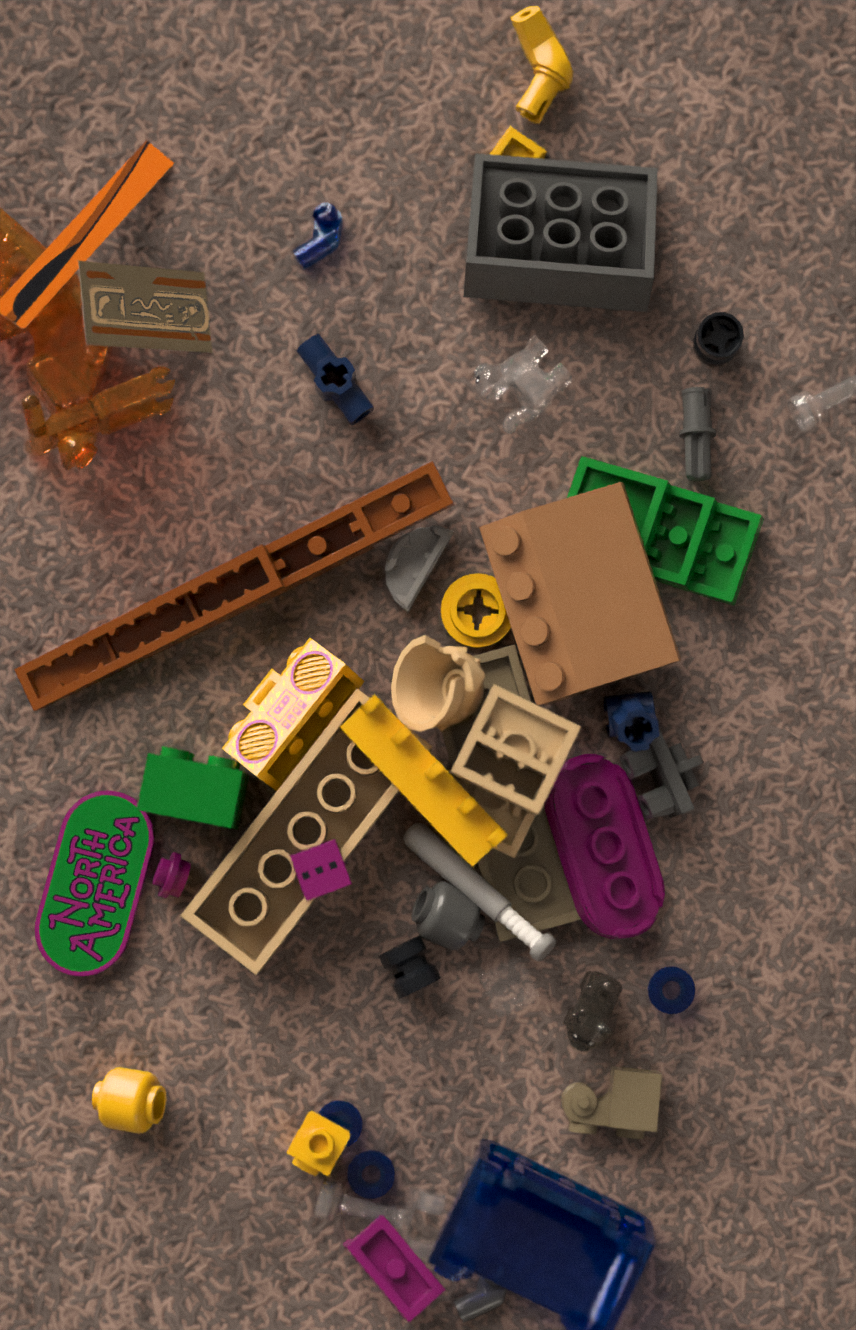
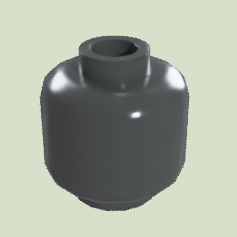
[411,881,485,950]

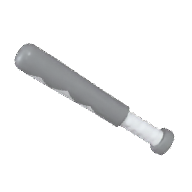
[404,823,556,961]

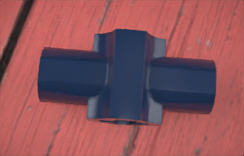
[296,334,374,426]

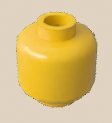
[92,1067,167,1134]

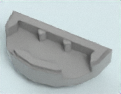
[385,525,454,613]

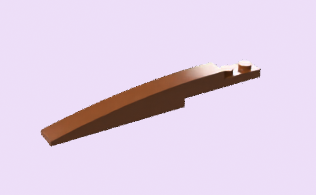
[14,461,455,711]

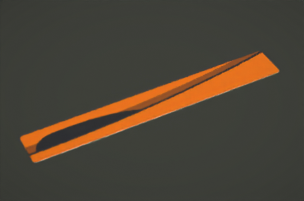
[0,140,174,329]

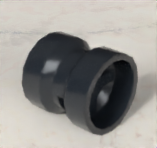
[693,312,744,366]
[378,936,441,999]

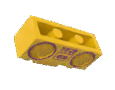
[222,638,365,792]

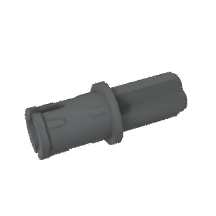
[679,387,716,481]

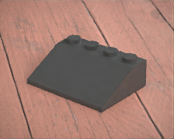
[463,153,658,312]

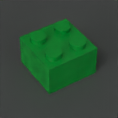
[136,746,249,830]

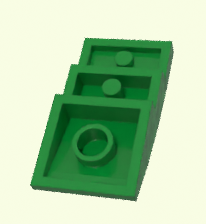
[567,456,764,606]

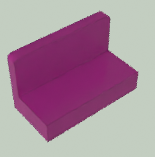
[342,1214,445,1322]

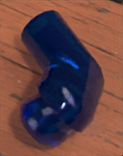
[292,202,343,270]

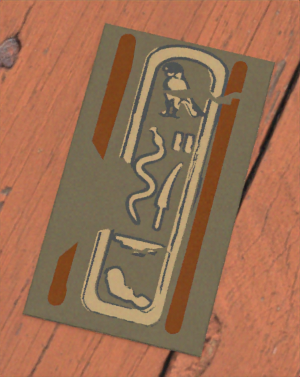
[78,261,213,353]

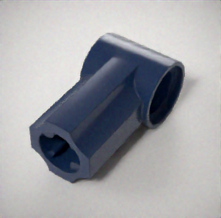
[603,691,660,751]

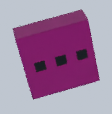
[290,839,352,901]

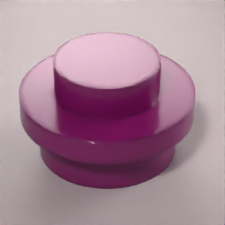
[153,852,191,899]

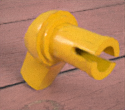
[511,6,573,124]

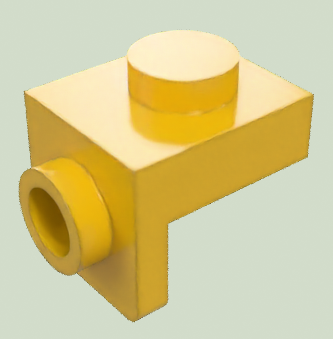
[286,1111,350,1177]

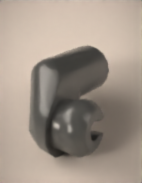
[454,1257,511,1323]

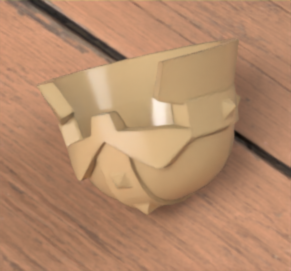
[391,635,485,732]

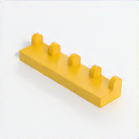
[339,694,508,867]

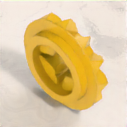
[441,573,511,648]

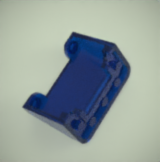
[428,1139,656,1330]

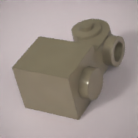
[561,1066,662,1139]

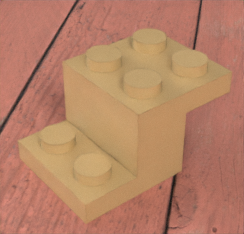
[450,684,581,859]

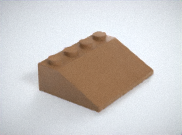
[479,482,682,706]

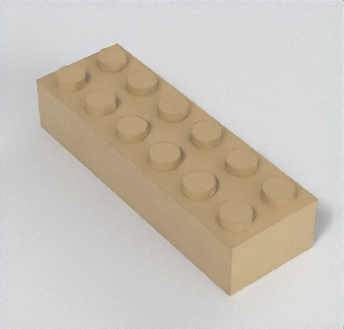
[181,689,432,975]

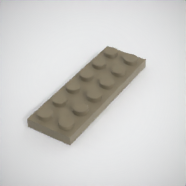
[441,645,581,942]

